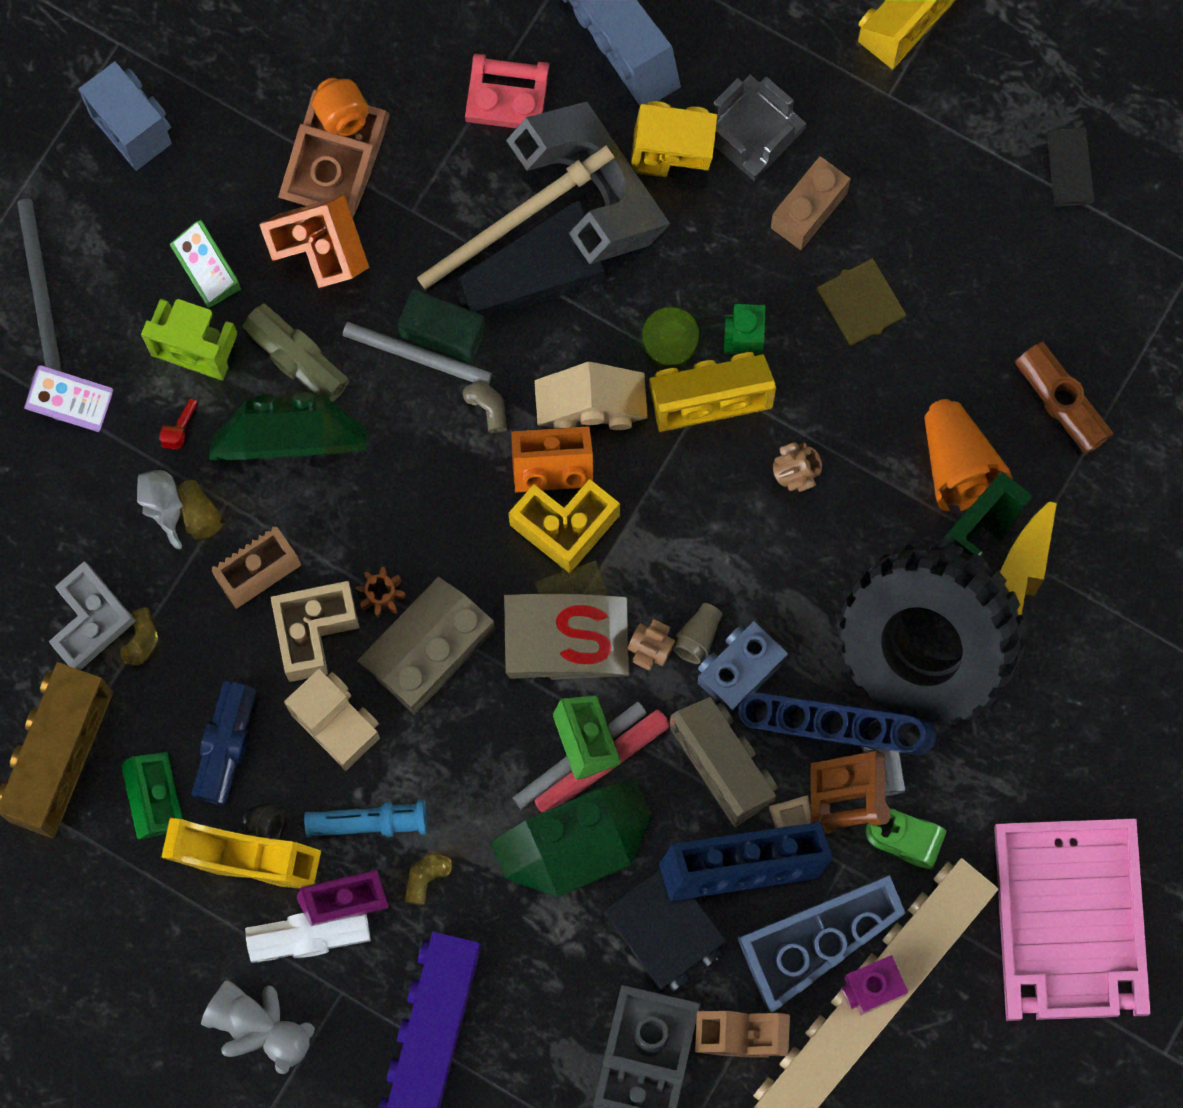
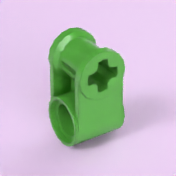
[865,808,947,870]

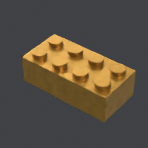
[0,662,113,839]

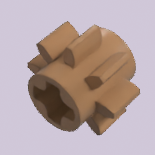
[773,442,822,492]
[627,619,676,671]

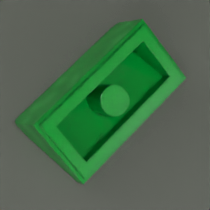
[121,752,183,839]

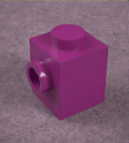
[841,955,909,1016]

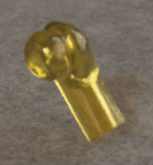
[120,608,158,666]

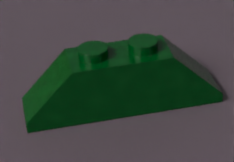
[209,392,367,461]
[490,779,652,898]

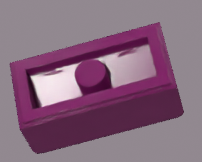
[297,870,388,927]

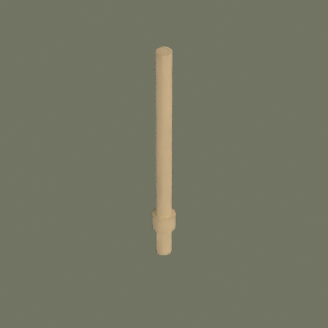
[417,145,615,290]

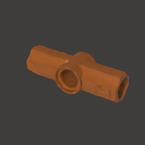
[1015,342,1113,455]

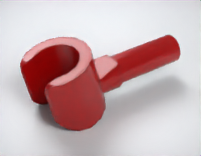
[160,399,198,449]

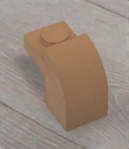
[695,1011,790,1058]

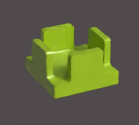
[141,299,237,381]

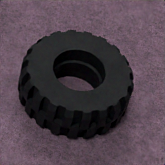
[839,541,1026,726]

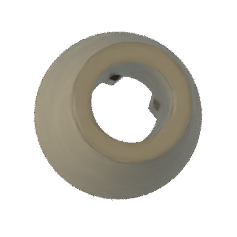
[673,603,723,664]

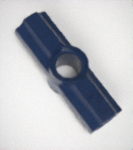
[191,681,258,805]

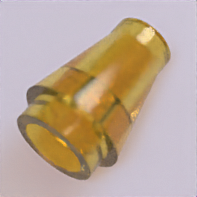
[177,480,222,540]

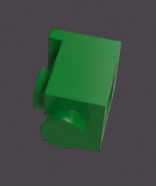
[724,304,765,355]

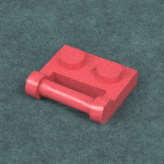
[465,53,550,128]

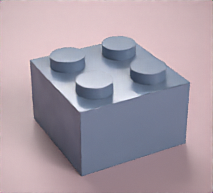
[78,61,172,171]

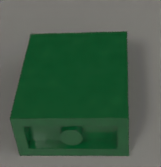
[939,471,1032,556]

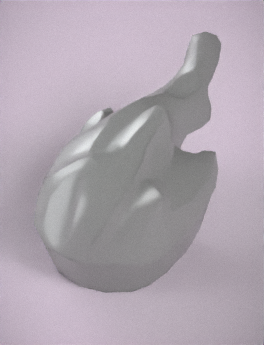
[137,470,183,549]

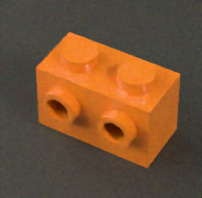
[511,426,593,492]

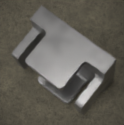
[712,74,807,181]

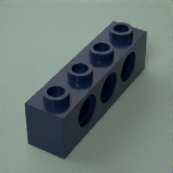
[659,822,833,901]

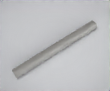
[343,322,492,385]
[512,701,647,810]

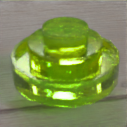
[642,307,699,365]

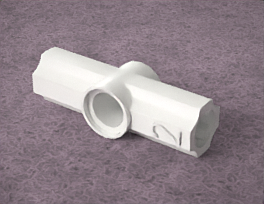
[245,913,371,963]

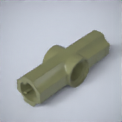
[242,303,349,401]

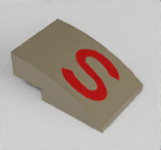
[504,594,630,680]

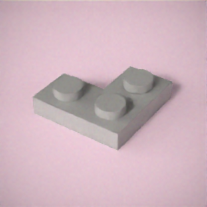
[49,561,136,670]

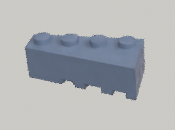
[563,0,681,106]
[737,875,905,1013]

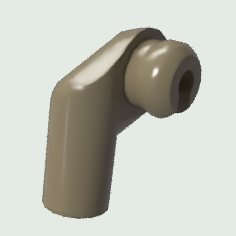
[463,381,507,433]

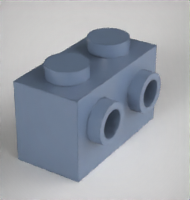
[697,621,788,716]

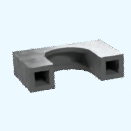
[506,102,670,264]

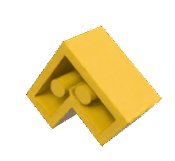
[630,101,717,177]
[508,479,620,574]

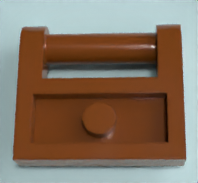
[811,751,890,834]

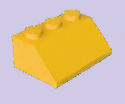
[858,0,955,70]
[649,352,776,432]

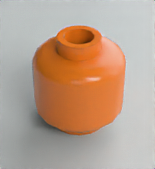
[312,78,369,137]

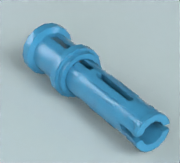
[304,799,427,837]

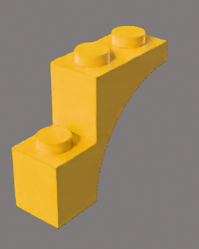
[161,818,321,888]

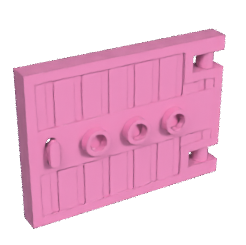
[994,819,1150,1021]

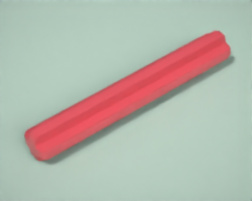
[535,710,670,813]

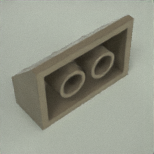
[357,577,495,715]
[670,697,778,828]

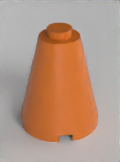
[924,399,1013,511]

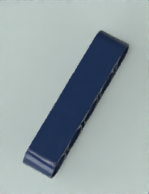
[738,693,936,755]

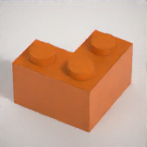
[259,195,369,288]

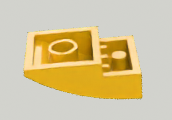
[999,502,1057,615]

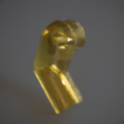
[405,852,452,905]

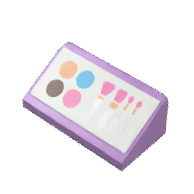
[24,365,113,432]

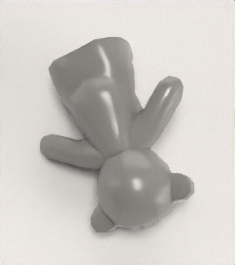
[201,980,315,1074]

